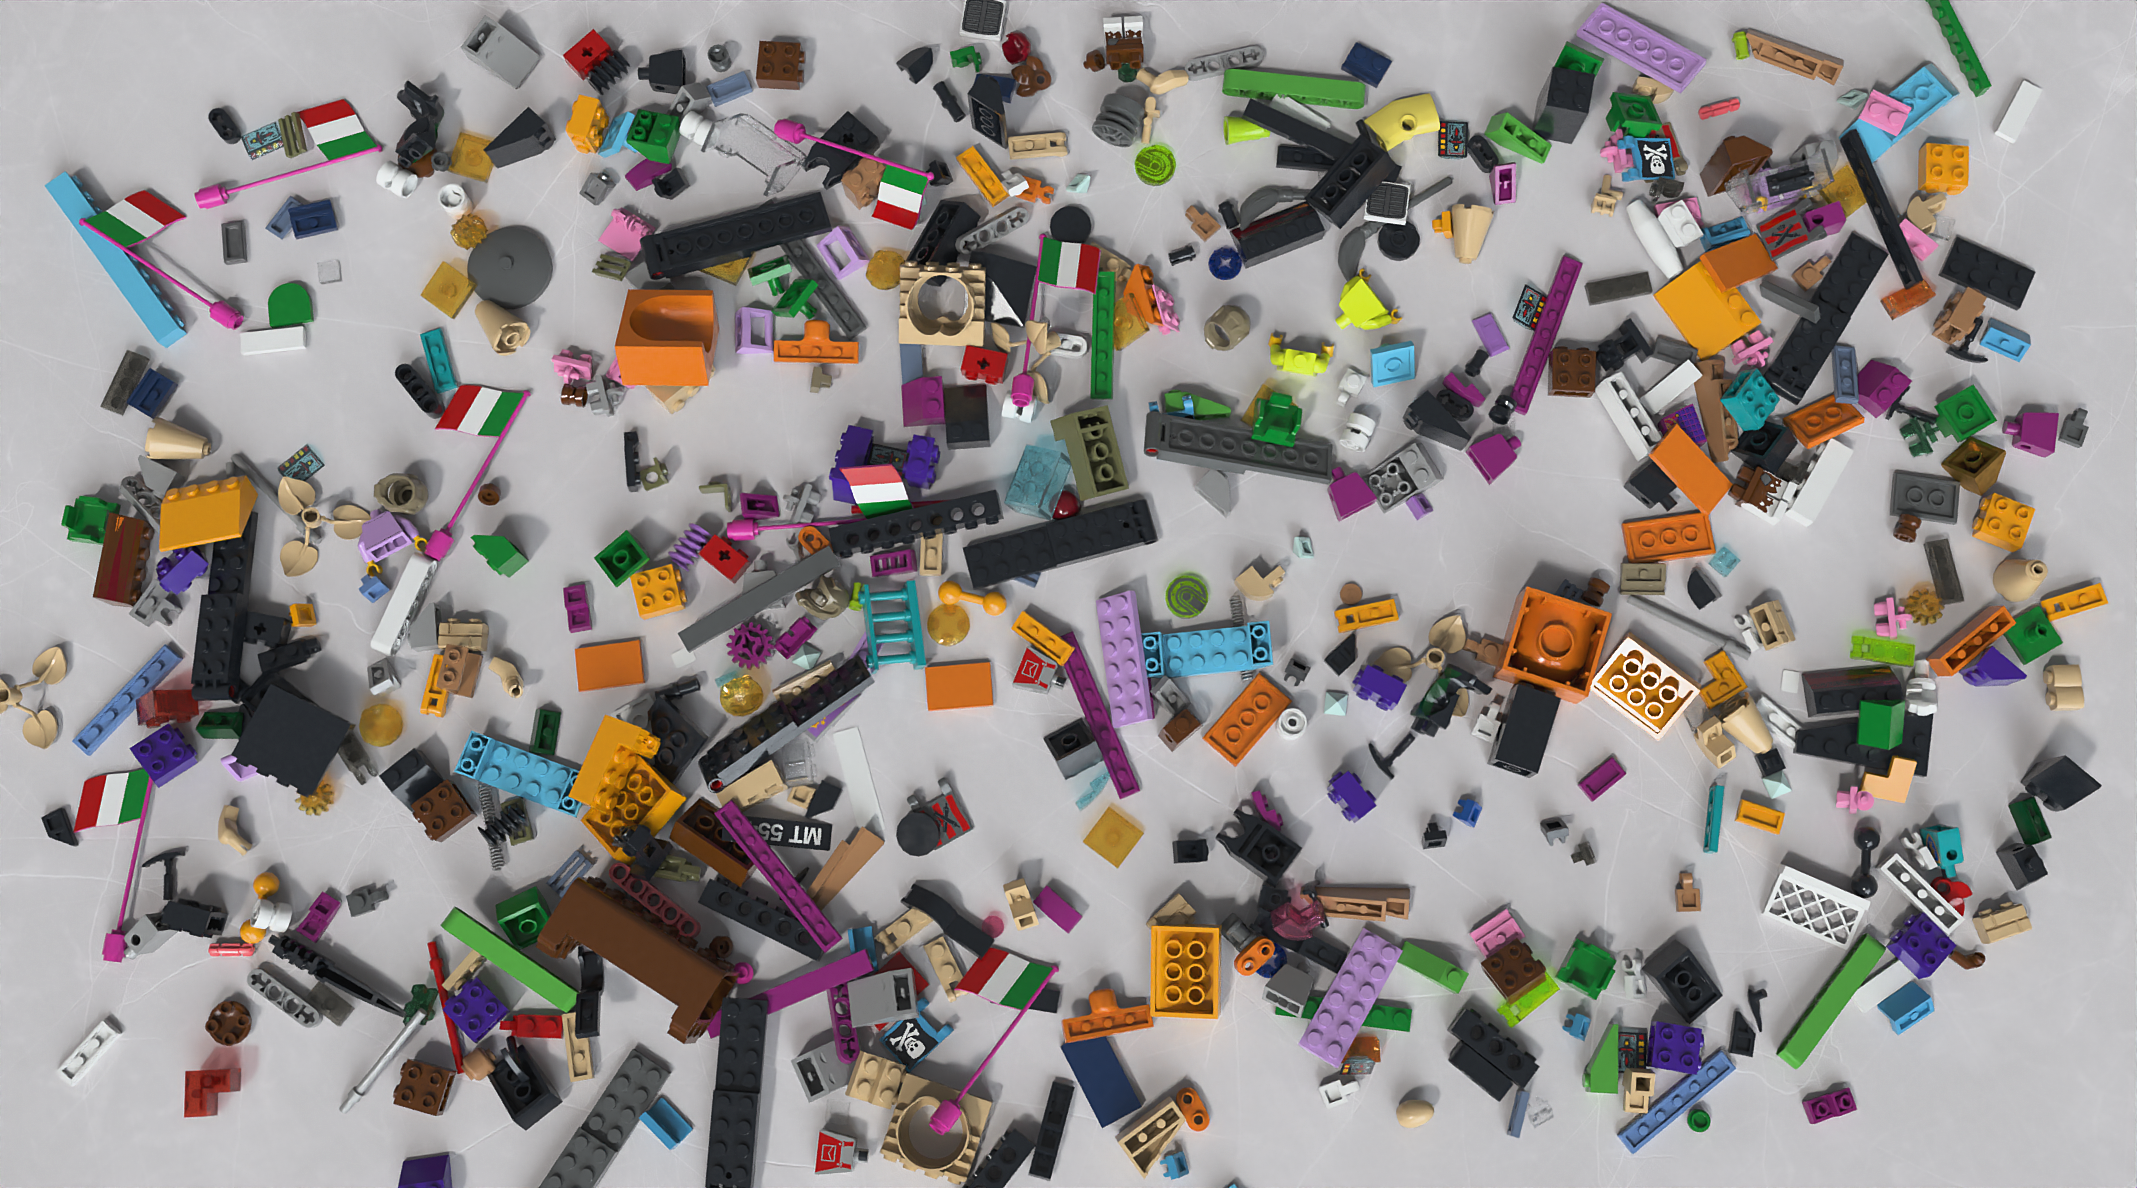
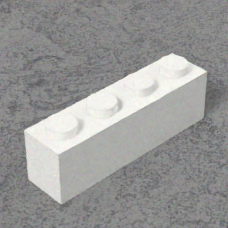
[1595,372,1662,461]
[1784,438,1854,527]
[1875,853,1965,935]

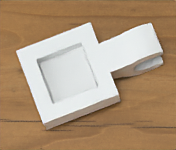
[1001,170,1029,197]
[1336,368,1367,408]
[1734,612,1764,652]
[1471,702,1501,743]
[1901,832,1938,871]
[1621,960,1646,999]
[1318,1079,1360,1109]

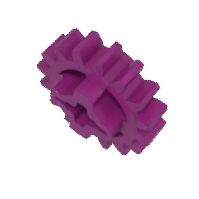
[726,622,775,670]

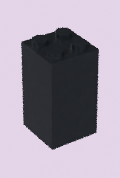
[1532,66,1595,144]
[1487,683,1561,778]

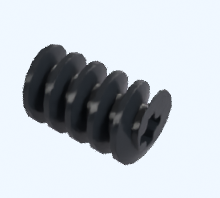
[585,50,631,95]
[477,802,529,848]

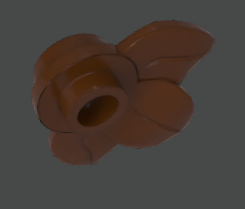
[1011,56,1052,97]

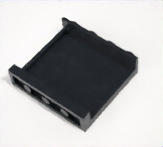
[231,684,356,797]

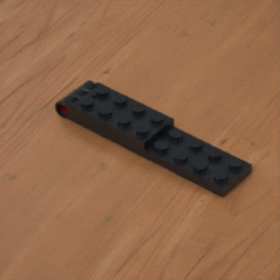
[640,192,832,280]
[1763,232,1889,405]
[963,499,1158,590]
[191,511,258,701]
[698,655,875,793]
[705,997,769,1188]

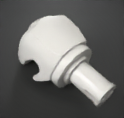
[1906,660,1938,716]

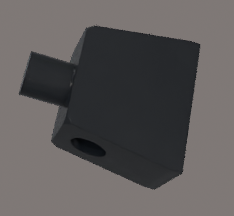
[638,50,686,94]
[1624,461,1678,512]
[1996,843,2048,891]

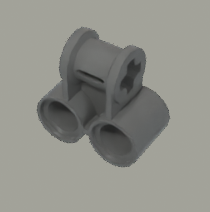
[1220,913,1257,953]

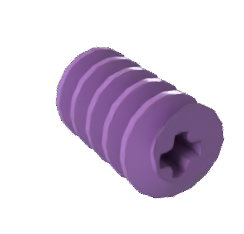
[668,523,713,572]

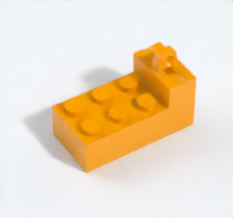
[568,714,661,815]

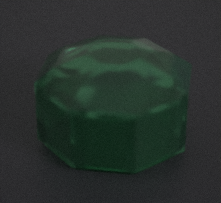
[1118,63,1137,83]

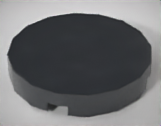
[1050,206,1091,244]
[1377,221,1420,261]
[896,812,941,857]

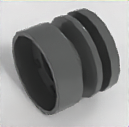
[1092,93,1145,147]

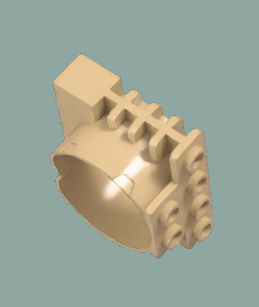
[899,261,986,347]
[880,1072,993,1185]

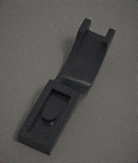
[900,884,995,960]
[1249,907,1347,974]
[575,946,605,1039]

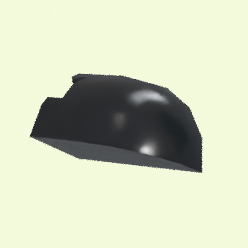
[896,47,933,84]
[1687,569,1722,610]

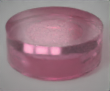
[982,916,1004,938]

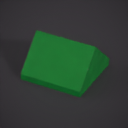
[1857,699,1905,750]

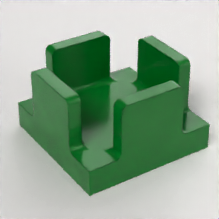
[1606,92,1662,138]
[1934,384,1997,443]
[1251,392,1302,447]
[61,496,121,545]
[1554,938,1617,1000]

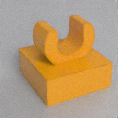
[1432,211,1454,239]
[288,603,317,627]

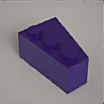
[829,425,874,505]

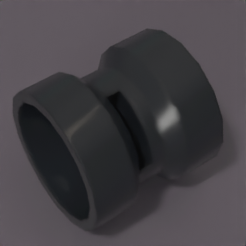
[1488,395,1517,425]

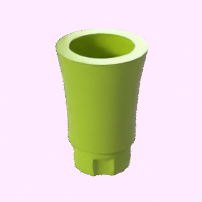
[1223,116,1270,145]

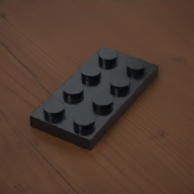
[1938,237,2036,311]

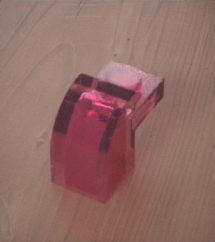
[1271,900,1325,940]

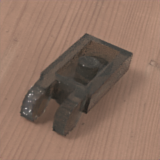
[338,731,379,785]

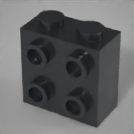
[161,898,228,938]

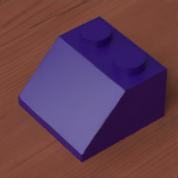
[1959,646,2027,687]
[398,1154,452,1188]

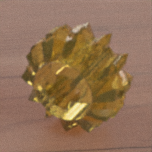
[450,213,488,250]
[1905,588,1945,626]
[295,780,335,816]

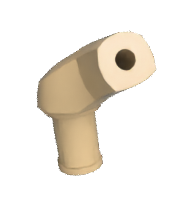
[1136,68,1189,95]
[488,656,523,698]
[218,805,253,856]

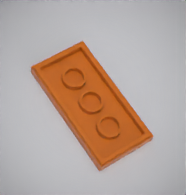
[1699,234,1778,293]
[1648,424,1733,516]
[1621,512,1716,563]
[1202,673,1292,767]

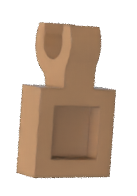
[1185,205,1221,242]
[1791,256,1832,292]
[1462,638,1503,667]
[1675,873,1701,912]

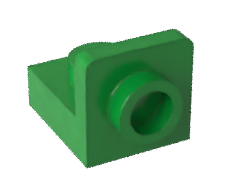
[950,46,982,73]

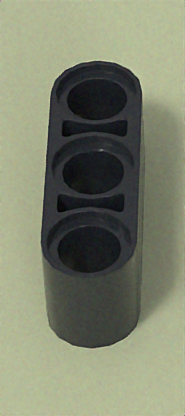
[395,363,445,419]
[1448,1042,1513,1102]

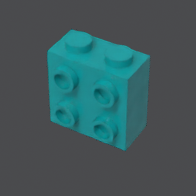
[1720,368,1780,431]

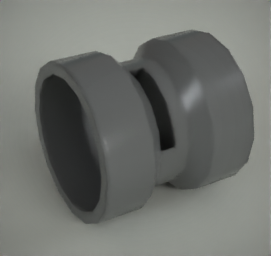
[708,44,731,72]

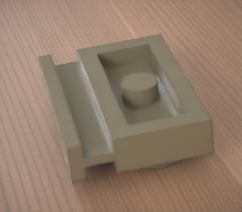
[1619,563,1666,595]

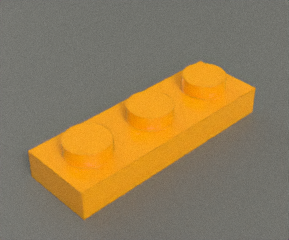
[956,146,1009,207]
[1011,611,1075,666]

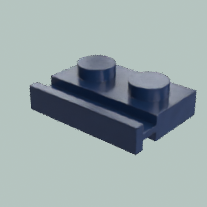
[1341,42,1392,88]
[288,199,338,239]
[126,368,178,419]

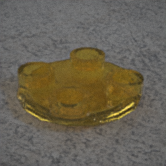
[866,250,905,290]
[927,604,970,647]
[720,675,764,716]
[359,704,403,747]

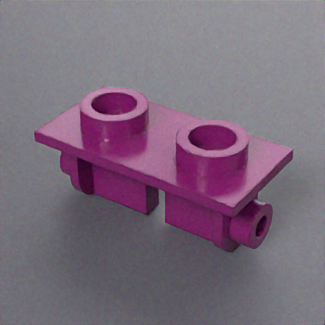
[773,616,817,659]

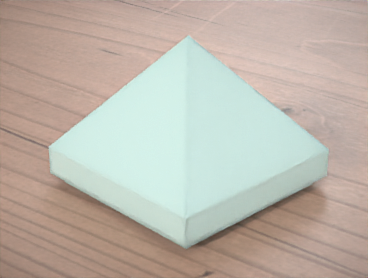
[1837,89,1867,110]
[1066,174,1091,193]
[1293,536,1314,559]
[792,644,821,671]
[1324,692,1348,716]
[1762,770,1792,799]

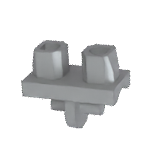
[585,374,623,417]
[783,483,821,524]

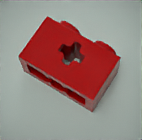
[562,29,613,81]
[961,345,1008,385]
[698,534,751,584]

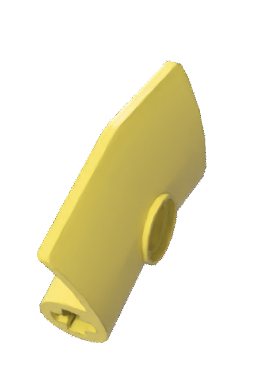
[1364,93,1440,152]

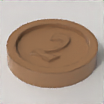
[1340,584,1362,605]

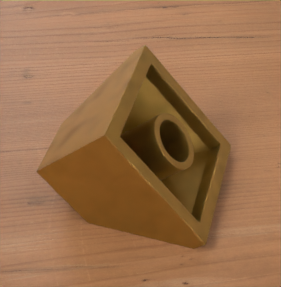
[1941,437,2006,496]

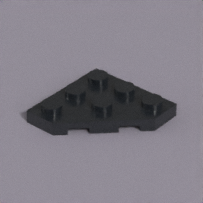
[647,695,709,785]

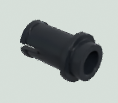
[1218,201,1239,230]
[1168,245,1196,266]
[1464,349,1489,377]

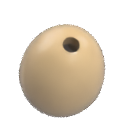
[1396,1100,1434,1128]

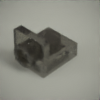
[1649,177,1684,204]
[1775,461,1810,485]

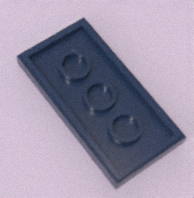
[1060,1036,1142,1128]

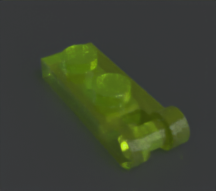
[1849,636,1915,667]
[1496,971,1560,1028]

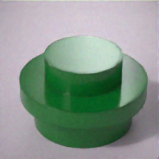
[1687,1109,1711,1132]

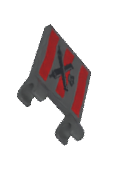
[1756,198,1827,261]
[907,778,973,850]

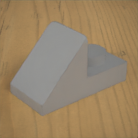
[367,657,401,696]
[1150,675,1191,718]

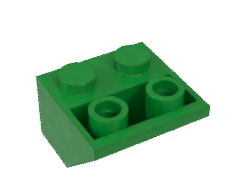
[626,109,681,164]
[470,535,529,578]

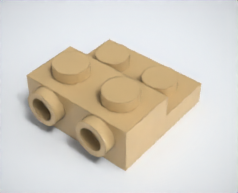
[845,1050,906,1110]

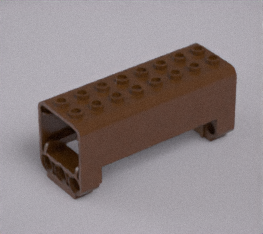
[535,876,740,1044]

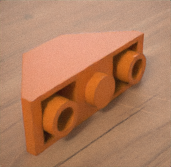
[1123,264,1164,326]

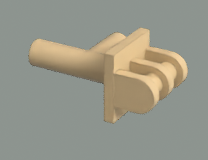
[1141,97,1160,144]
[1591,175,1623,217]

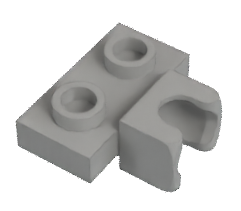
[129,579,182,627]

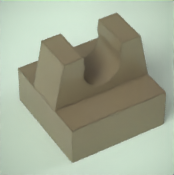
[810,366,832,393]

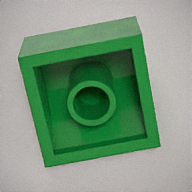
[594,530,650,587]
[495,886,552,950]

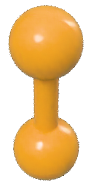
[938,580,1007,616]
[240,872,280,944]

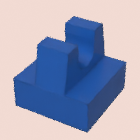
[1452,799,1482,828]

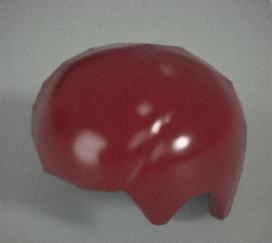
[1002,30,1031,65]
[1046,490,1081,521]

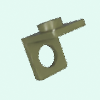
[639,457,669,491]
[699,481,732,512]

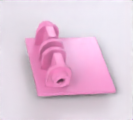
[598,207,656,262]
[1152,284,1180,335]

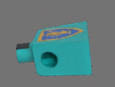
[1919,824,1964,878]

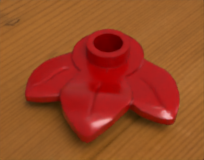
[1930,876,1973,916]

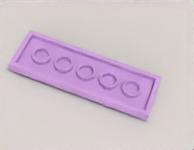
[1577,3,1707,93]
[1096,591,1153,728]
[1298,928,1403,1068]

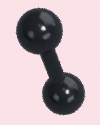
[1851,826,1880,898]

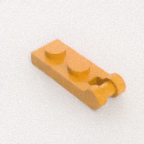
[2040,583,2108,622]
[1334,599,1399,633]
[420,654,449,718]

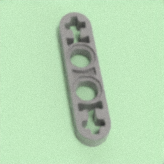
[1185,46,1263,81]
[955,206,1029,255]
[120,476,161,534]
[247,969,323,1028]

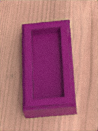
[1578,757,1626,802]

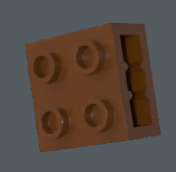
[756,41,806,90]
[1548,346,1596,398]
[411,779,478,843]
[1480,938,1547,1005]
[393,1059,457,1116]

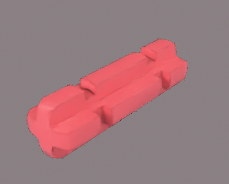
[1698,98,1740,120]
[208,943,255,956]

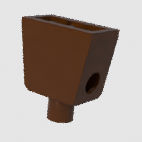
[1158,708,1203,752]

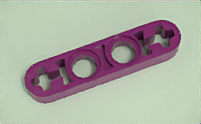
[826,982,860,1064]

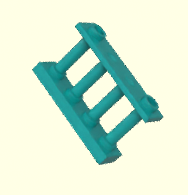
[858,580,926,674]

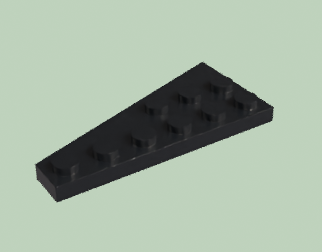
[1793,713,1934,777]

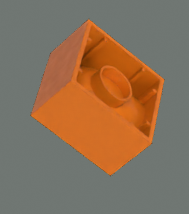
[615,289,719,386]
[1493,586,1612,704]

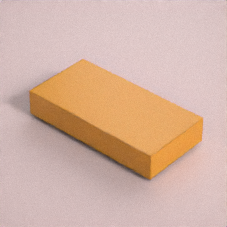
[1734,799,1785,835]

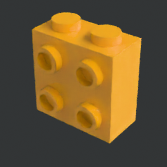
[566,94,609,154]
[1918,143,1969,195]
[1972,493,2035,553]
[630,564,687,620]

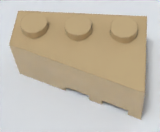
[645,365,716,414]
[716,760,789,812]
[1115,1096,1186,1179]

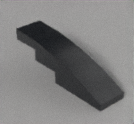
[1028,1081,1075,1181]

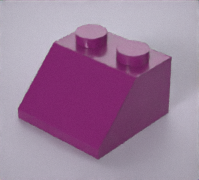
[1857,360,1912,418]
[901,376,945,427]

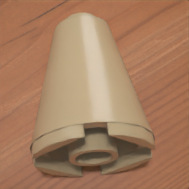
[1451,204,1494,264]
[475,300,531,356]
[145,417,211,459]
[1993,559,2048,602]
[1713,692,1773,754]

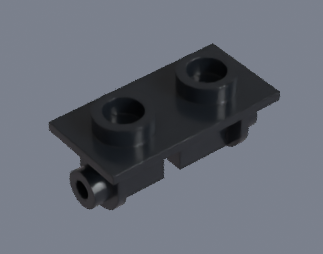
[1765,165,1815,197]

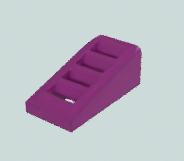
[870,549,918,577]

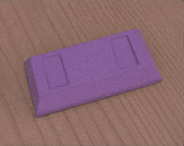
[1472,312,1510,358]

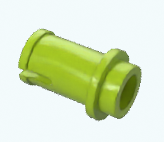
[1732,31,1750,60]
[848,582,865,611]

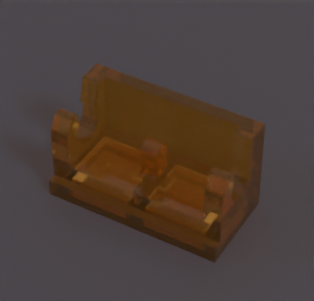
[1880,279,1936,321]
[1341,1037,1381,1063]

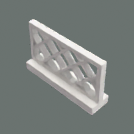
[1762,864,1871,950]

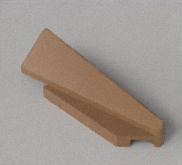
[1746,29,1844,85]
[1694,360,1738,463]
[806,826,884,911]
[1300,886,1410,922]

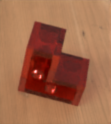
[136,689,199,729]
[184,1068,241,1118]

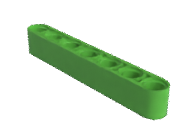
[1222,69,1366,109]
[441,906,580,1013]
[1776,933,1886,1069]

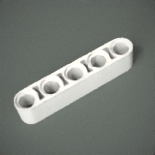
[371,552,437,656]

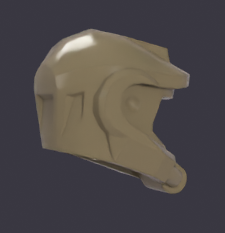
[1204,305,1251,351]
[373,473,428,515]
[795,575,849,620]

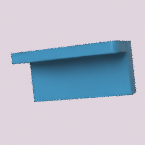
[1979,318,2031,362]
[848,926,879,972]
[1877,982,1935,1035]
[639,1098,693,1150]

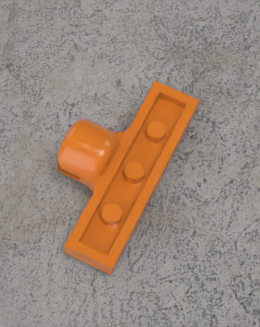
[774,320,859,364]
[1061,988,1154,1043]

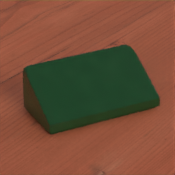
[529,709,561,755]
[195,712,243,739]
[2008,796,2052,845]

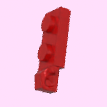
[499,1014,564,1039]

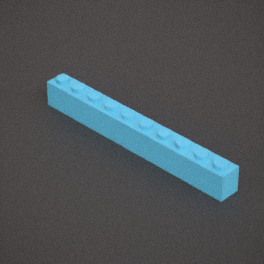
[44,171,187,348]

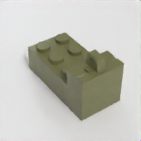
[1050,405,1129,501]

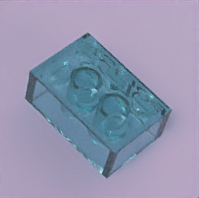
[1004,444,1071,520]

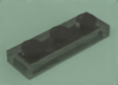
[1584,272,1653,306]
[100,350,150,416]
[1923,538,1964,606]

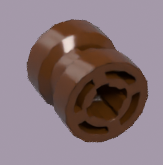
[561,384,588,408]
[1893,514,1922,543]
[1581,577,1610,607]

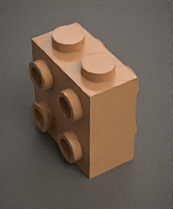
[841,153,886,210]
[1932,287,1987,345]

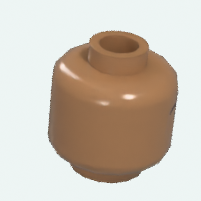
[461,1047,497,1081]

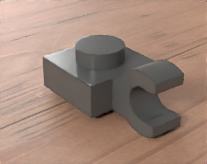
[2058,408,2089,448]
[346,889,389,917]

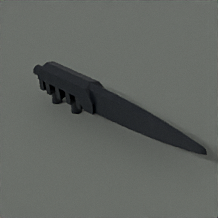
[268,935,412,1019]

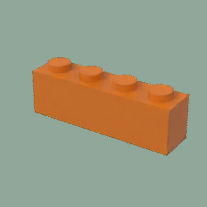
[1926,605,2016,676]

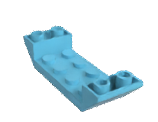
[1839,63,1960,164]
[1141,621,1273,678]
[454,731,582,818]

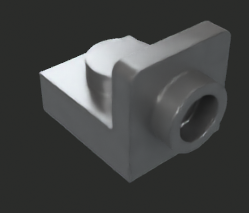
[579,172,616,205]

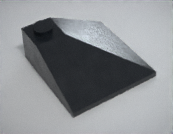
[963,251,1037,328]

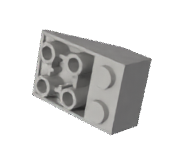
[461,15,541,89]
[1362,443,1444,514]
[847,968,920,1028]
[791,1033,865,1103]

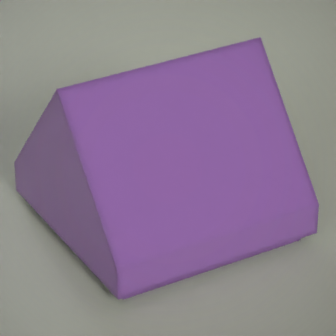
[1406,493,1434,521]

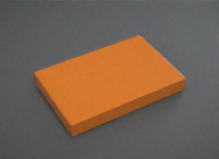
[1783,394,1865,449]
[575,640,645,692]
[925,662,993,711]

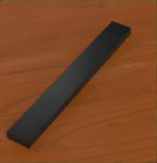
[1242,98,1402,183]
[1839,129,1924,290]

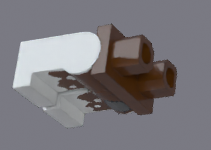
[1103,16,1144,70]
[1728,466,1798,525]

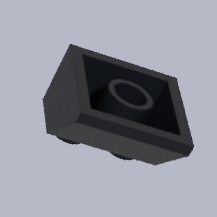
[1730,421,1798,475]
[1043,718,1104,780]
[379,748,445,812]

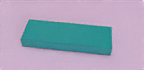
[420,328,458,394]
[1703,785,1724,854]

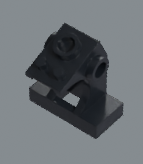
[1596,318,1654,372]
[612,824,673,882]

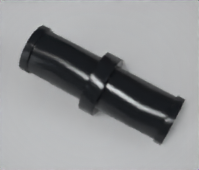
[933,81,966,123]
[655,677,701,700]

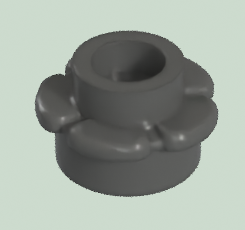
[431,152,452,172]

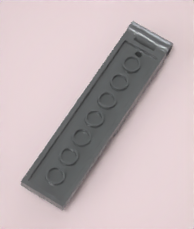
[1144,411,1332,485]
[539,1049,671,1188]

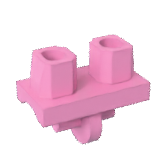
[1600,129,1634,173]
[1730,330,1774,368]
[552,349,593,384]
[1874,598,1912,640]
[1836,786,1874,814]

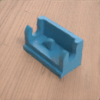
[1700,216,1751,253]

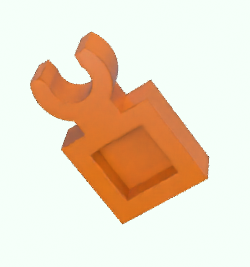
[1015,175,1054,204]

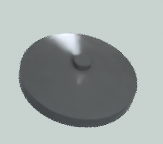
[467,227,552,309]

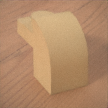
[1632,76,1674,104]
[1906,193,1947,235]
[1234,566,1285,601]
[1694,716,1736,769]
[1003,878,1039,931]
[1622,1068,1655,1113]

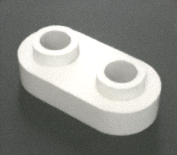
[1050,333,1087,359]

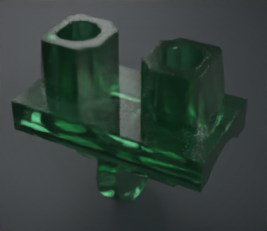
[1899,417,1940,458]
[403,984,438,1026]

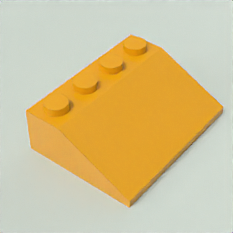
[1653,261,1761,361]
[159,475,258,552]
[1590,632,1701,740]
[580,754,687,866]
[1150,924,1222,1019]

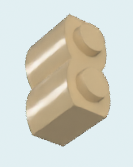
[2043,664,2084,711]

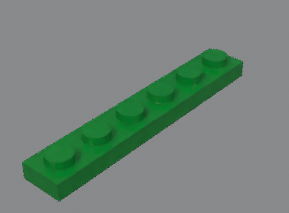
[1925,0,1992,97]
[1090,272,1116,400]
[1275,996,1412,1032]

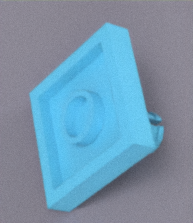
[598,111,637,158]
[1370,341,1415,387]

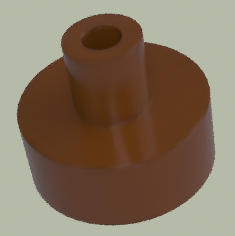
[1083,50,1105,72]
[478,483,501,506]
[709,936,733,959]

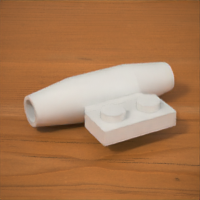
[1626,199,1704,279]

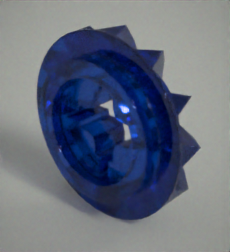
[1208,247,1242,280]
[1256,943,1287,978]

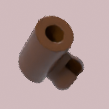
[1948,949,1986,970]

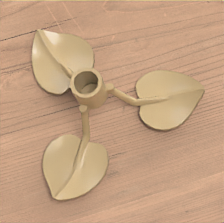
[991,320,1061,404]
[278,476,371,577]
[1373,615,1469,717]
[0,647,67,749]

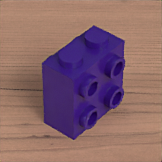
[903,434,941,490]
[156,545,209,595]
[1352,664,1407,711]
[129,723,198,788]
[1327,770,1377,823]
[1886,912,1957,979]
[442,977,510,1044]
[1646,1021,1704,1075]

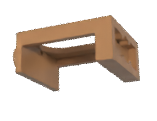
[436,644,483,698]

